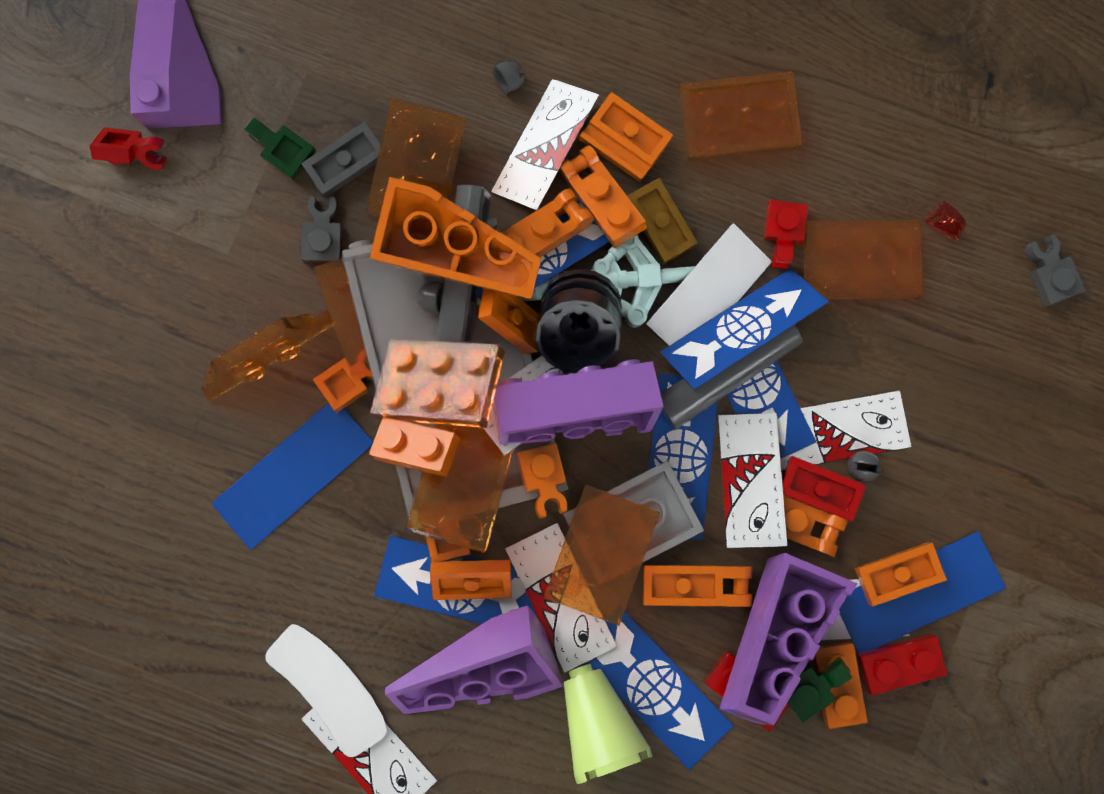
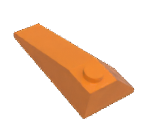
[369,177,541,299]

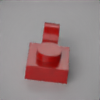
[89,127,167,170]
[763,199,808,269]

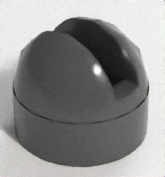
[493,60,525,94]
[418,282,444,314]
[847,451,882,482]

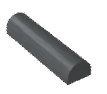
[435,185,491,350]
[661,325,803,431]

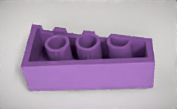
[491,359,664,444]
[719,553,858,725]

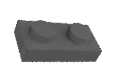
[301,121,388,198]

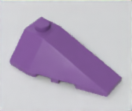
[130,0,222,129]
[385,605,564,714]

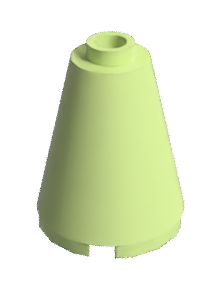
[564,664,653,784]

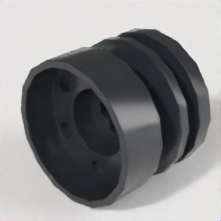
[536,269,622,373]

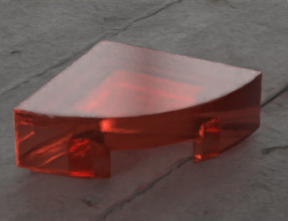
[924,201,966,241]

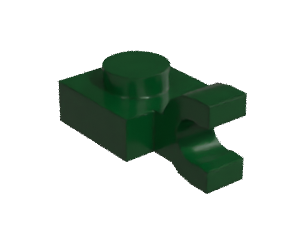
[244,117,316,181]
[788,657,853,723]

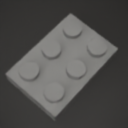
[563,461,704,585]

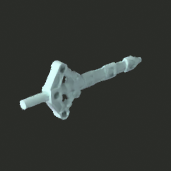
[477,235,695,328]

